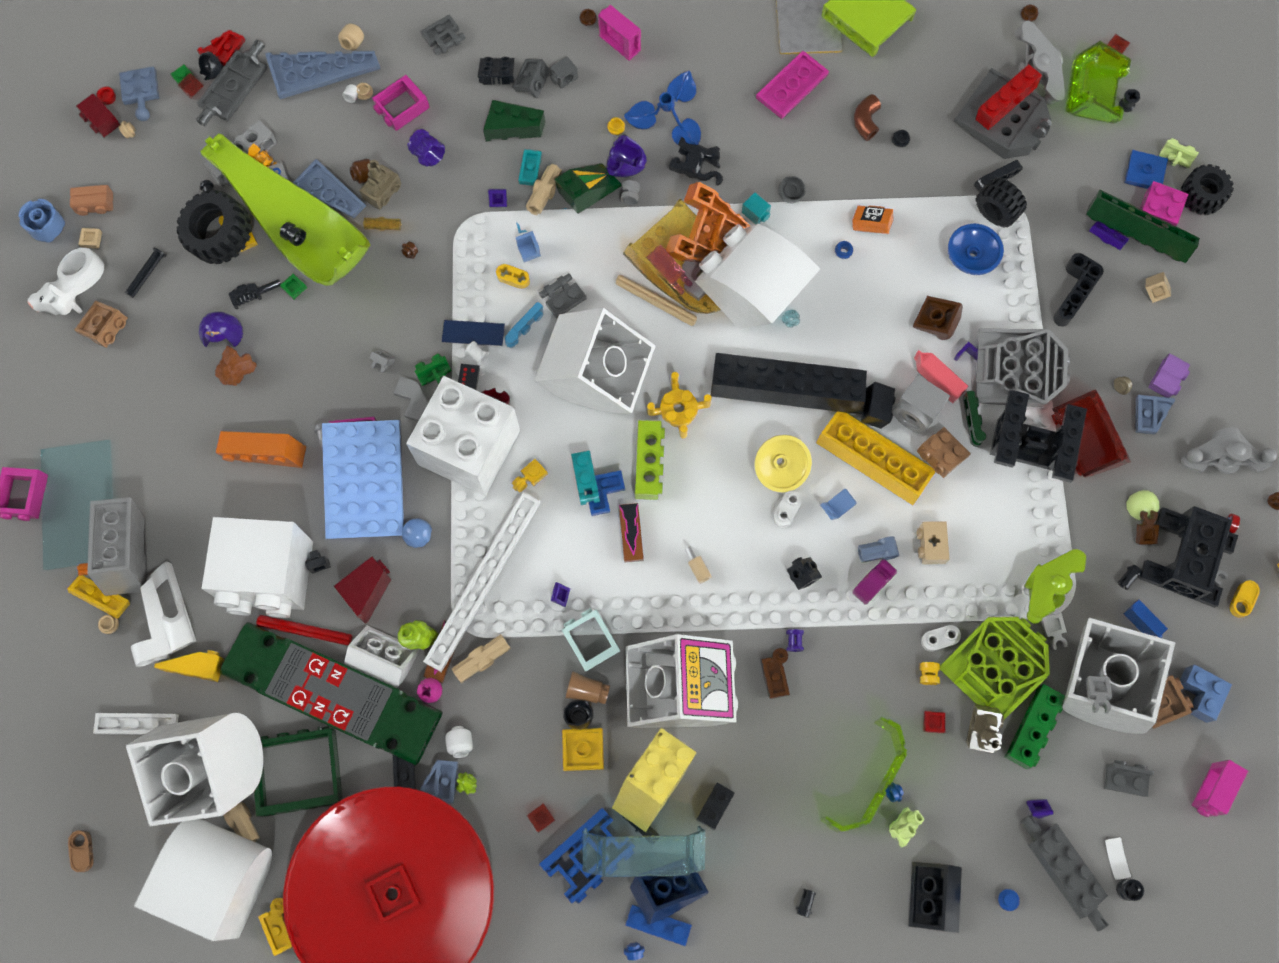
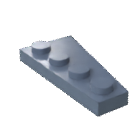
[293,159,366,219]

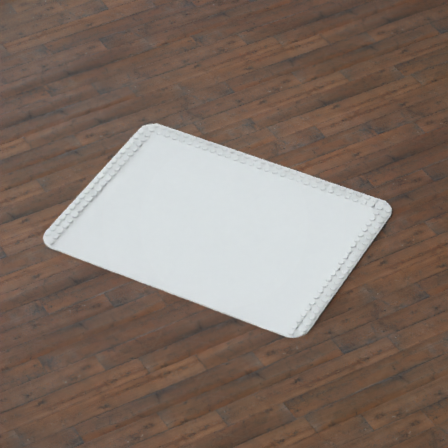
[451,196,1076,639]

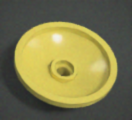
[754,435,812,492]

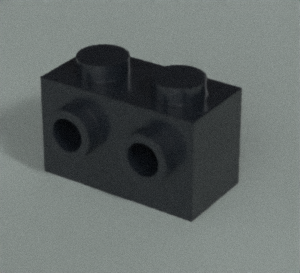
[861,382,896,429]

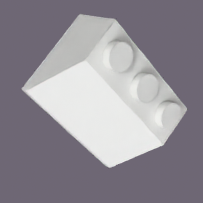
[344,625,419,688]

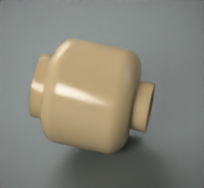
[338,23,364,51]

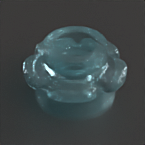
[782,310,800,328]

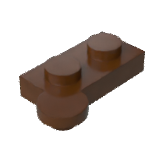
[761,648,790,699]

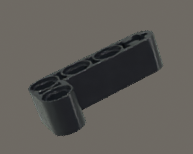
[1053,253,1104,327]

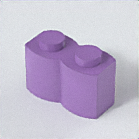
[1148,353,1190,398]

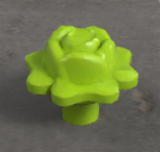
[456,772,477,795]

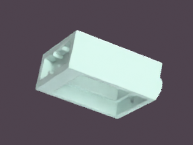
[562,608,621,671]

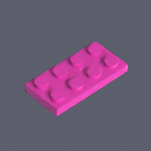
[756,51,829,119]

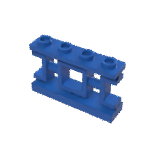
[539,807,635,904]

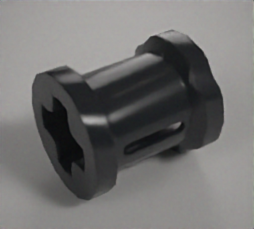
[1119,89,1140,112]

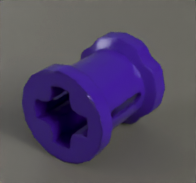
[786,629,804,652]

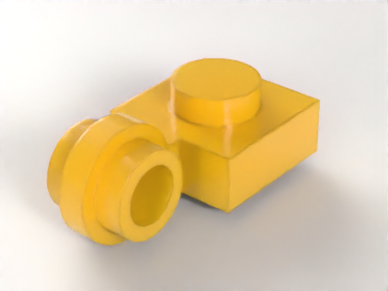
[511,459,548,492]

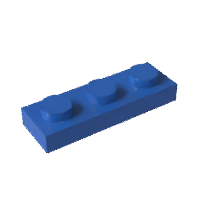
[625,905,692,946]

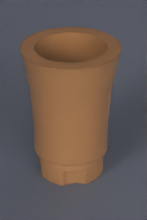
[565,671,610,704]

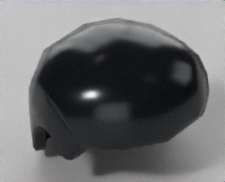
[198,52,222,81]
[563,700,594,730]

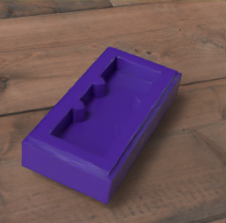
[1089,221,1129,250]

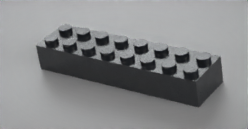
[711,353,867,414]

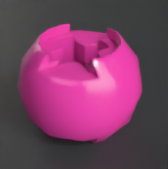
[417,678,443,703]

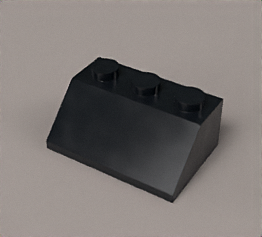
[909,862,962,933]

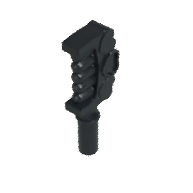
[229,279,281,310]

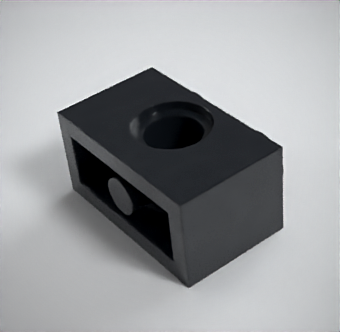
[696,782,735,831]

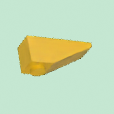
[154,650,225,682]

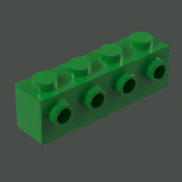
[1005,684,1065,769]

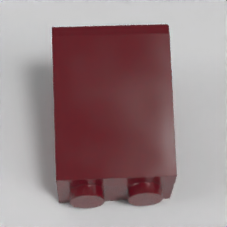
[334,556,391,624]

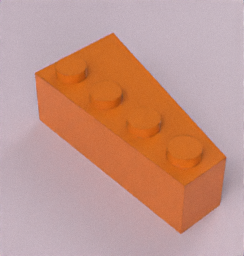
[216,431,306,468]

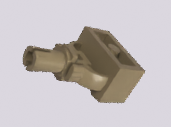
[359,160,401,210]
[966,704,1004,753]

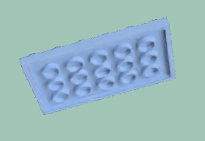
[322,420,404,539]

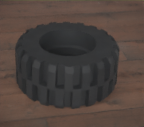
[176,190,252,264]

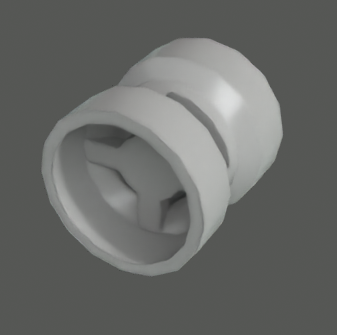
[621,180,640,205]

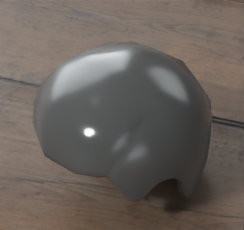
[779,176,806,204]

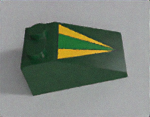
[555,163,622,214]

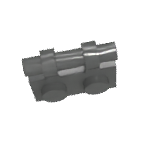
[420,14,466,56]
[538,273,587,319]

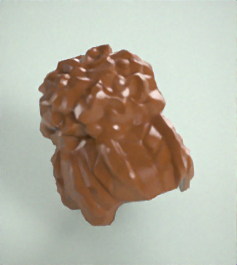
[215,346,257,386]

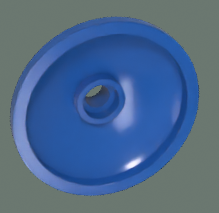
[948,223,1004,275]

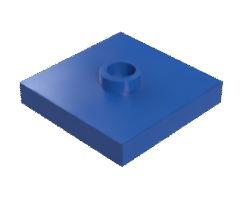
[1124,150,1168,189]

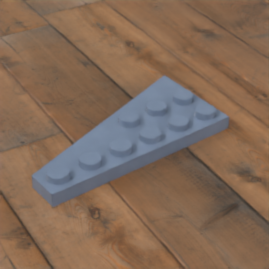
[265,51,380,99]

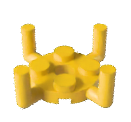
[647,372,712,439]

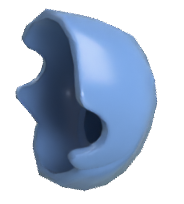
[402,518,432,548]

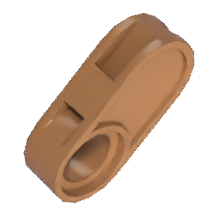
[68,831,94,872]

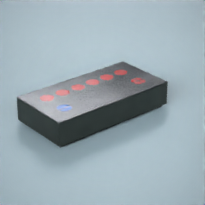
[458,364,480,390]

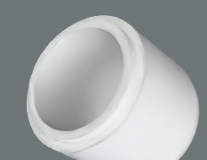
[342,84,359,103]

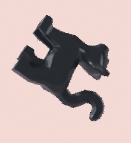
[669,137,723,186]

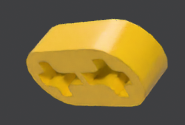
[496,264,530,289]

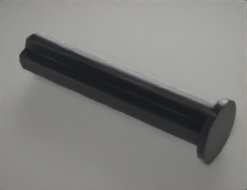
[125,247,166,298]

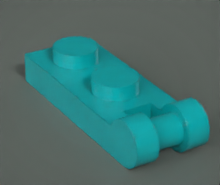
[571,450,600,506]

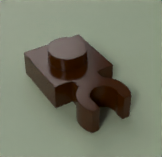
[1136,510,1159,545]

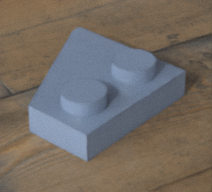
[1135,395,1175,435]
[420,760,459,804]

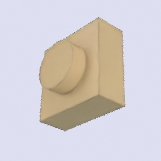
[78,228,102,249]

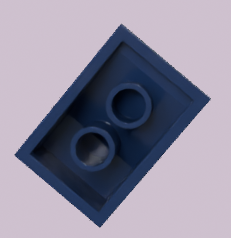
[630,856,708,924]

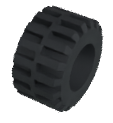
[1181,164,1234,215]
[975,178,1027,228]

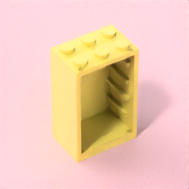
[612,728,697,832]

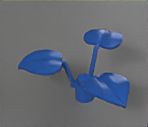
[624,71,701,145]

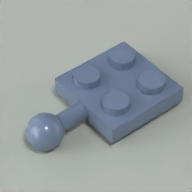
[119,66,160,121]

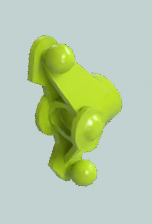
[1024,549,1086,624]

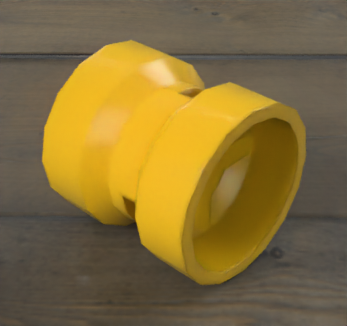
[920,662,940,685]

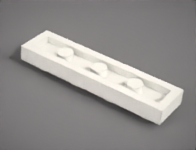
[93,713,179,735]

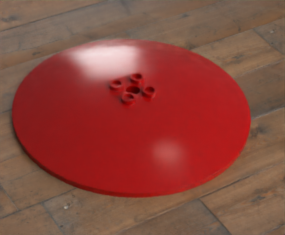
[283,787,494,963]

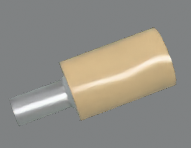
[685,546,712,584]

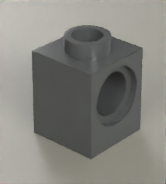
[550,56,578,89]

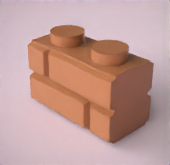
[70,185,113,216]

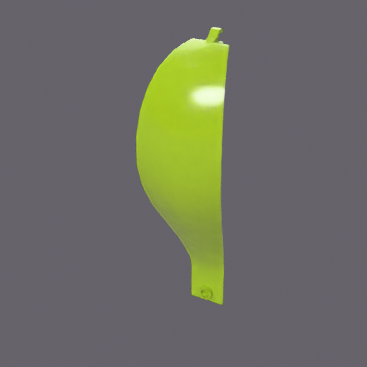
[200,133,371,286]

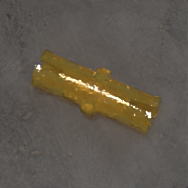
[363,217,401,231]

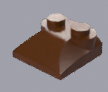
[913,296,963,340]

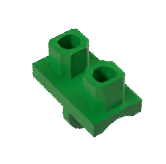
[415,354,452,386]

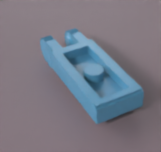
[505,302,544,348]

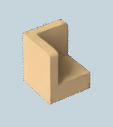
[1146,272,1171,303]

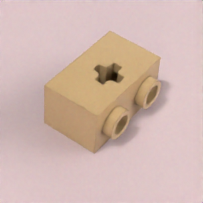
[917,521,950,564]

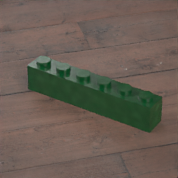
[1086,189,1200,263]

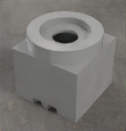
[893,375,950,433]

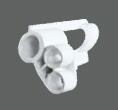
[131,561,196,667]

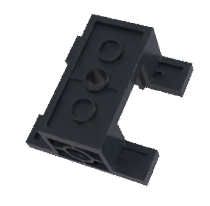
[990,389,1087,483]
[1139,506,1238,608]

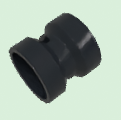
[280,222,306,246]
[1116,879,1144,901]

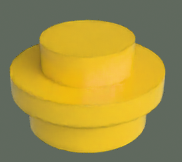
[607,117,625,135]

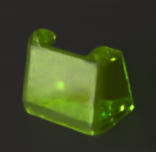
[1066,41,1131,124]

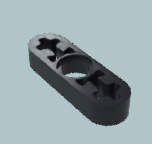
[974,160,1023,192]

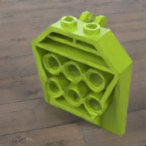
[940,617,1050,720]

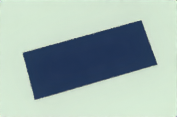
[442,320,505,346]

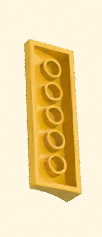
[816,411,935,505]

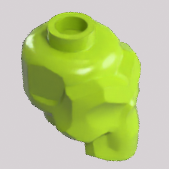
[397,620,439,650]

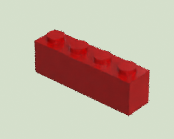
[975,64,1042,130]

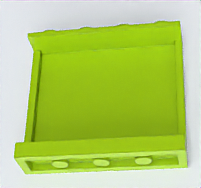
[821,0,916,57]

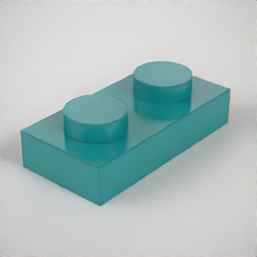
[518,149,542,186]

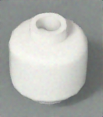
[445,726,473,758]

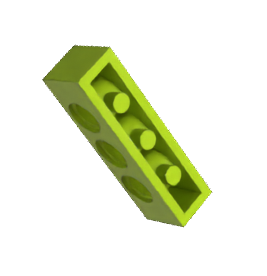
[635,420,665,500]

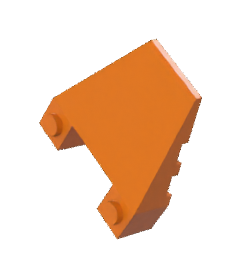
[665,182,750,262]

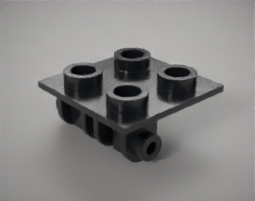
[478,56,515,85]

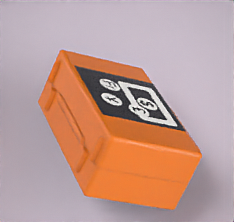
[852,205,894,234]

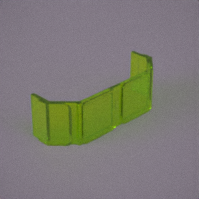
[820,716,907,833]

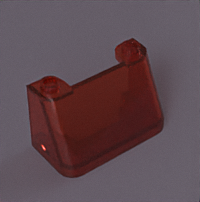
[1051,389,1131,478]

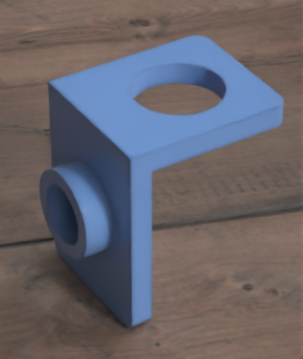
[820,489,857,520]

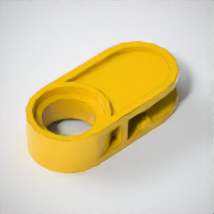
[1229,580,1260,618]

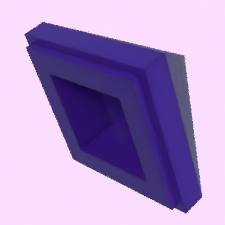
[488,189,507,207]
[550,582,571,607]
[1026,799,1053,819]

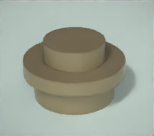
[1114,376,1132,395]

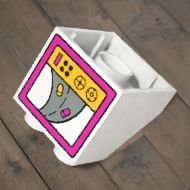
[626,634,738,728]

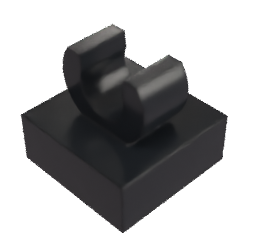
[305,550,331,574]

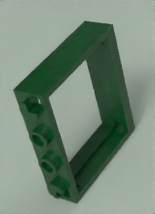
[254,726,343,817]

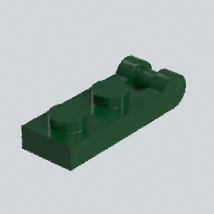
[962,391,986,447]

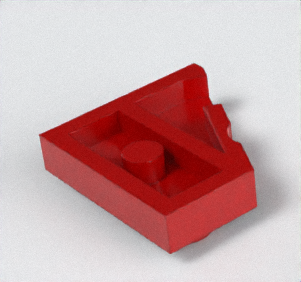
[197,30,246,66]

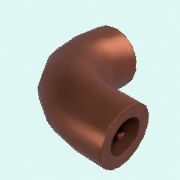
[854,94,881,141]

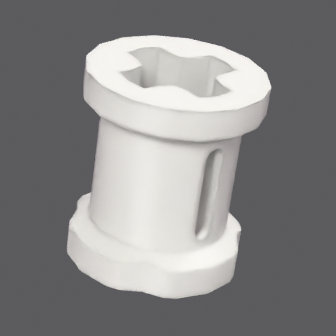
[464,341,489,366]

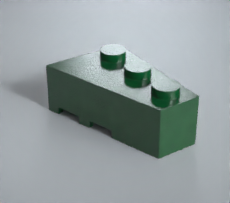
[483,100,545,141]

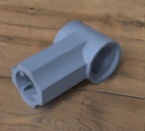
[858,536,900,563]

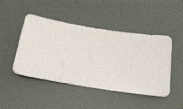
[1105,837,1131,880]

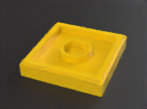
[562,728,604,771]

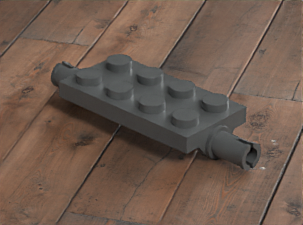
[196,39,267,127]
[1021,814,1109,932]

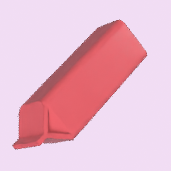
[914,350,969,403]

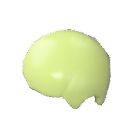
[1126,490,1160,520]

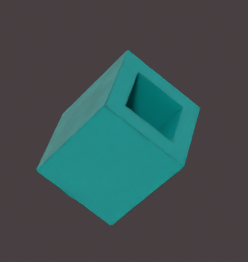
[741,192,771,225]

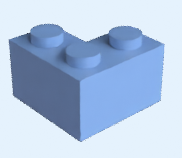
[1180,665,1232,723]

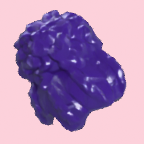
[407,129,445,167]

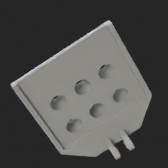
[976,328,1071,407]

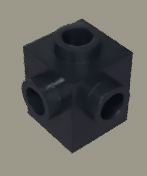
[787,557,822,590]

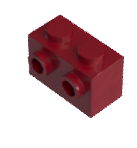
[76,93,120,138]

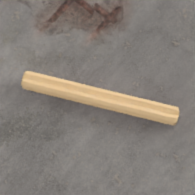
[615,275,697,326]

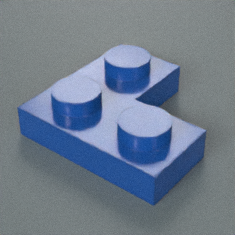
[586,470,625,516]

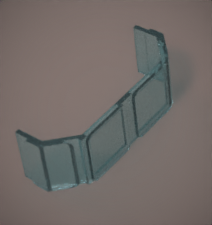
[582,826,705,877]

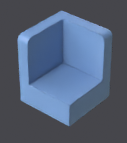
[516,231,541,262]

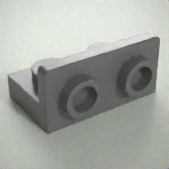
[513,59,550,98]
[1104,760,1154,797]

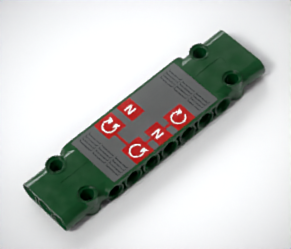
[220,622,443,765]

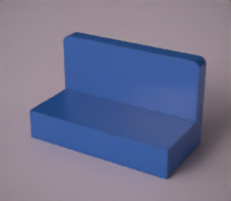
[1123,600,1168,638]

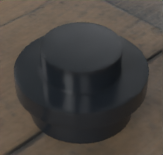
[892,130,910,147]

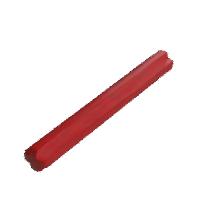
[256,615,353,646]

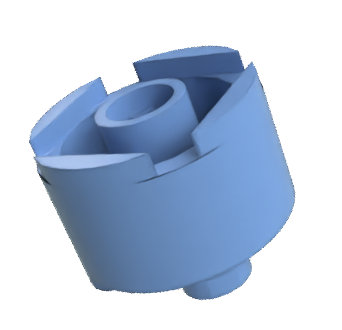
[18,199,65,243]

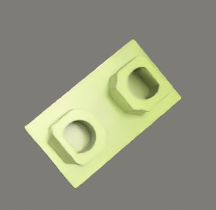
[1159,138,1199,168]
[889,807,924,848]

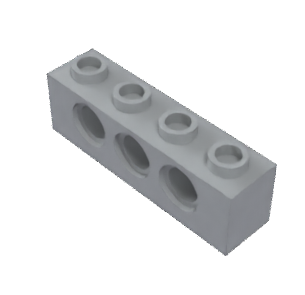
[204,120,277,186]

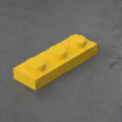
[67,575,130,619]

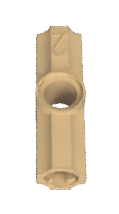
[526,164,562,215]
[451,634,511,683]
[223,802,260,842]

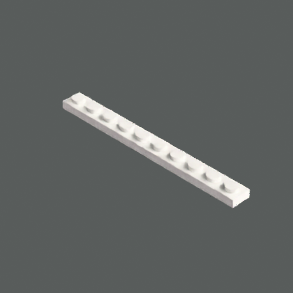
[423,492,540,672]

